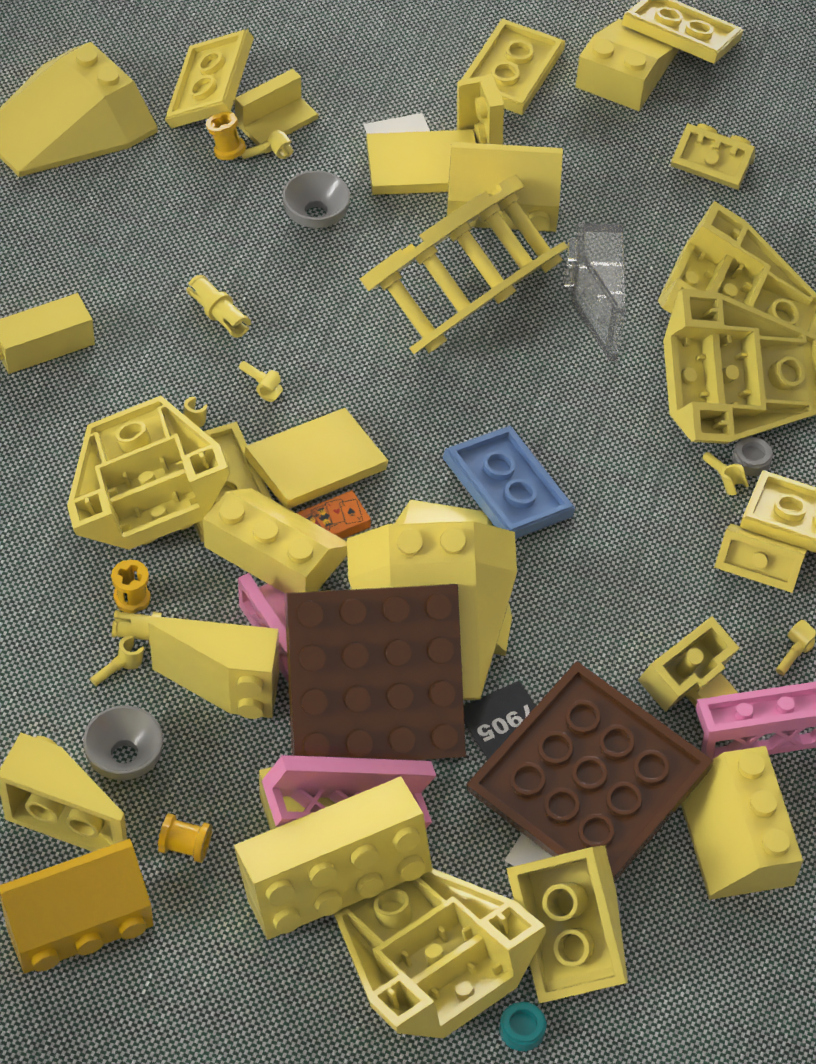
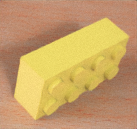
[234,776,432,940]

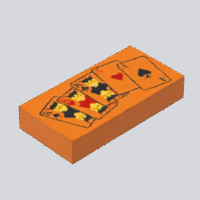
[297,490,371,539]

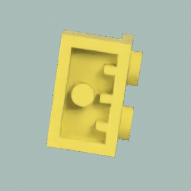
[457,74,504,145]
[671,123,755,190]

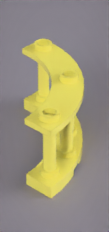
[360,175,568,354]

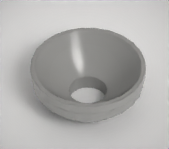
[283,170,350,229]
[83,705,163,781]

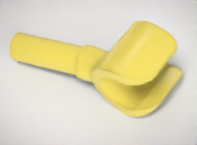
[241,130,293,159]
[239,361,283,402]
[183,397,207,428]
[703,452,749,495]
[776,620,816,676]
[90,635,144,686]

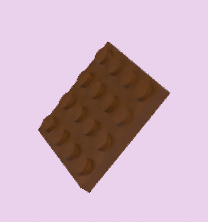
[284,584,466,760]
[466,661,714,883]

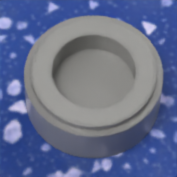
[732,437,773,476]

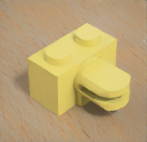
[638,616,740,712]

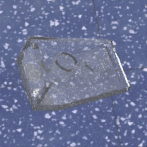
[564,223,625,362]

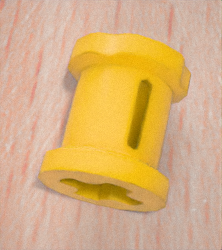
[205,112,246,160]
[111,559,151,613]
[158,813,212,863]

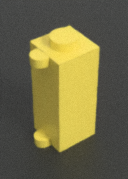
[0,293,95,374]

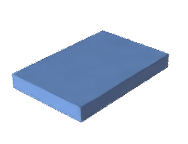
[443,425,575,539]

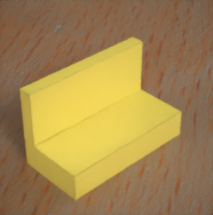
[235,69,318,146]
[714,524,807,593]

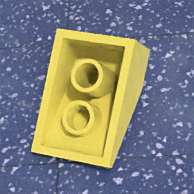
[575,19,679,111]
[148,616,279,719]
[0,732,127,852]
[506,846,628,1004]

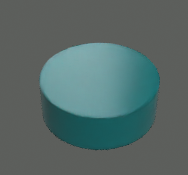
[499,1002,547,1051]

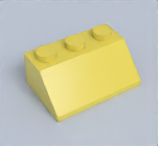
[447,142,563,232]
[203,488,347,593]
[681,746,803,900]

